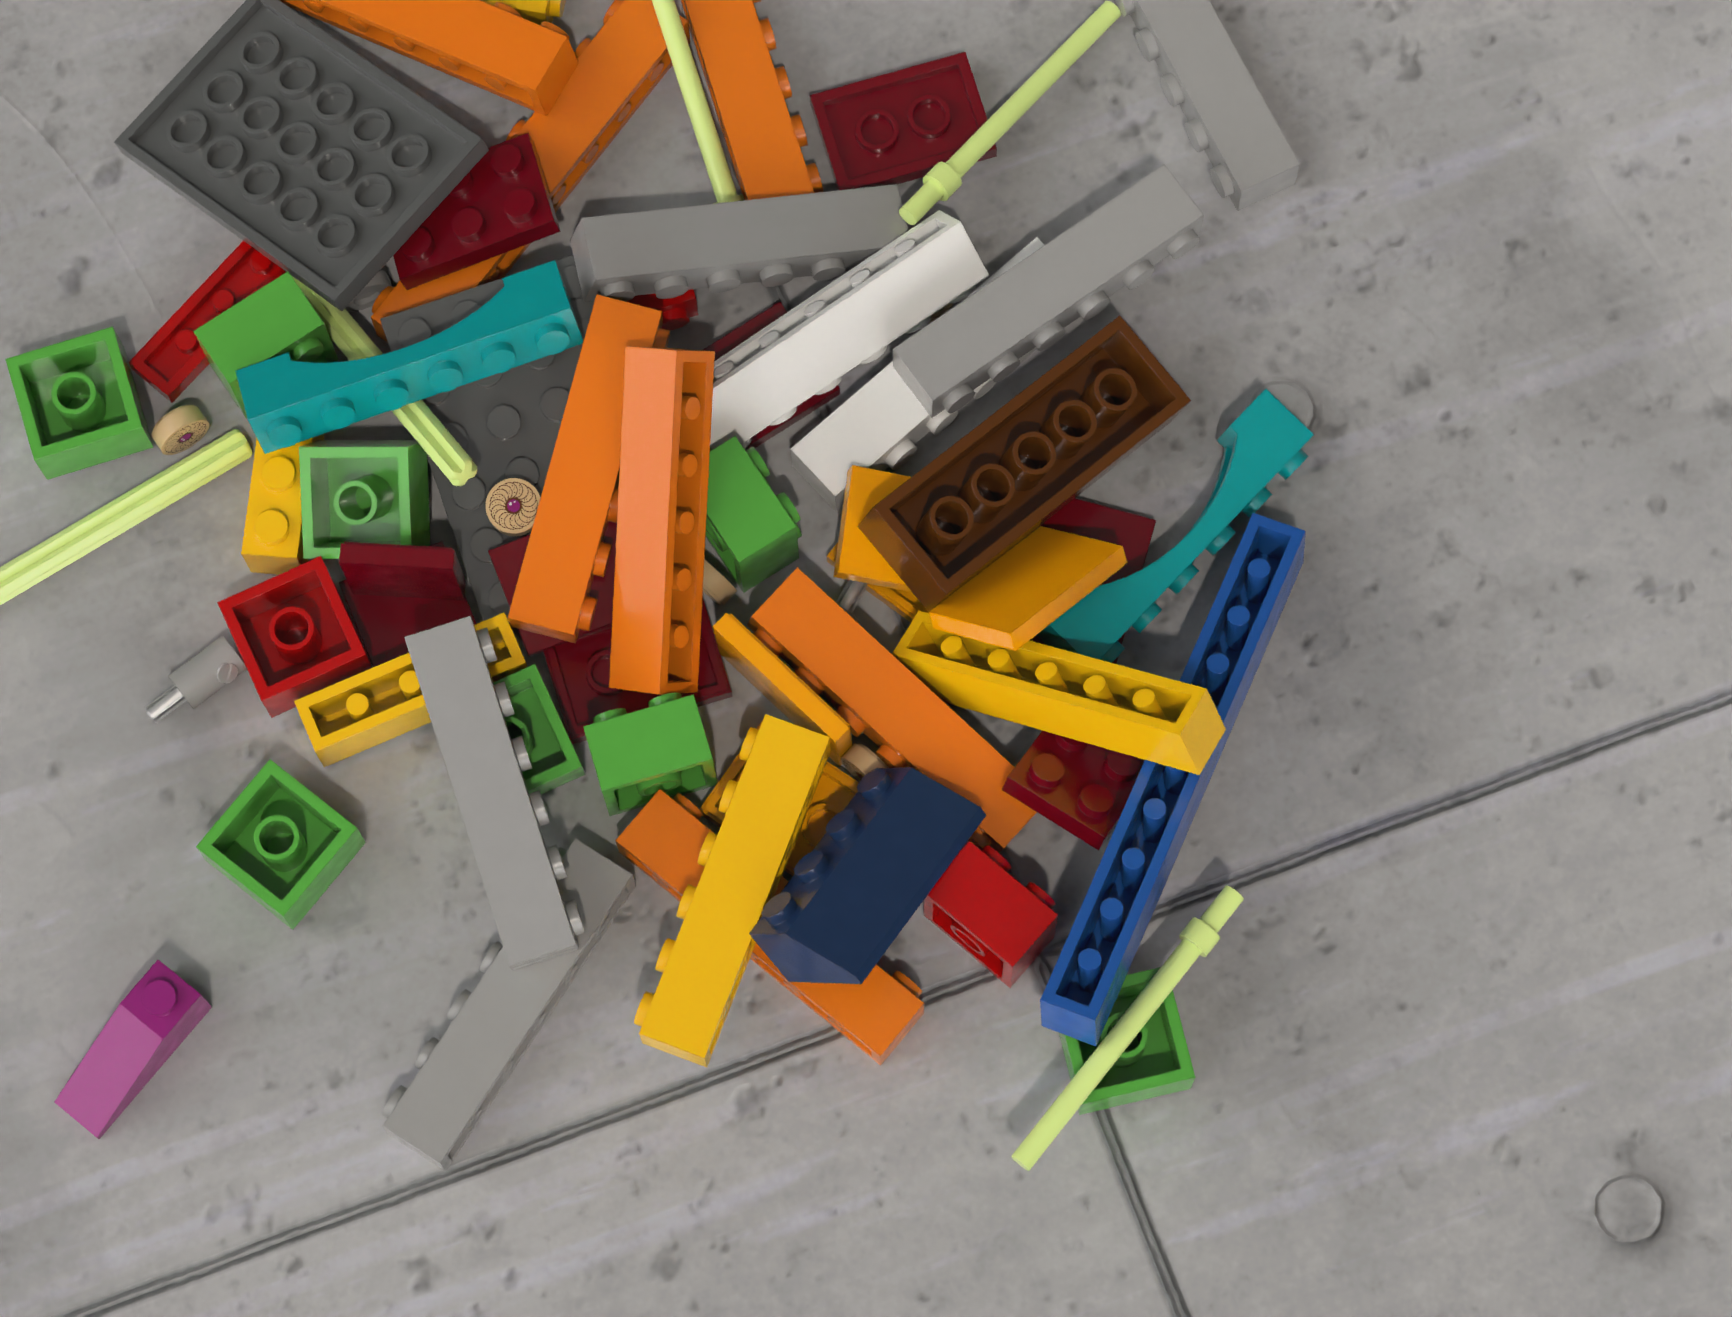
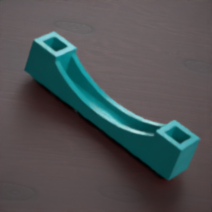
[235,260,584,454]
[1037,389,1314,663]

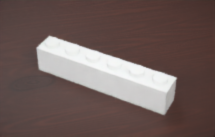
[710,210,990,451]
[790,237,1044,512]

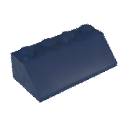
[749,767,986,984]

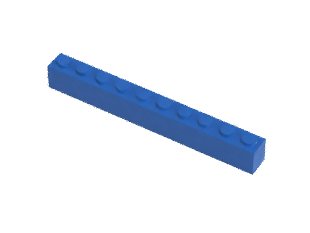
[1040,513,1306,1046]

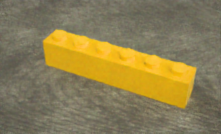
[892,611,1226,775]
[634,714,831,1068]

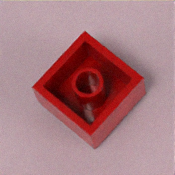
[217,556,373,718]
[924,841,1058,988]

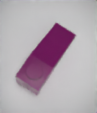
[54,960,212,1139]

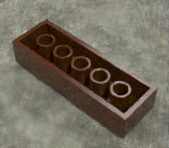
[858,315,1191,612]

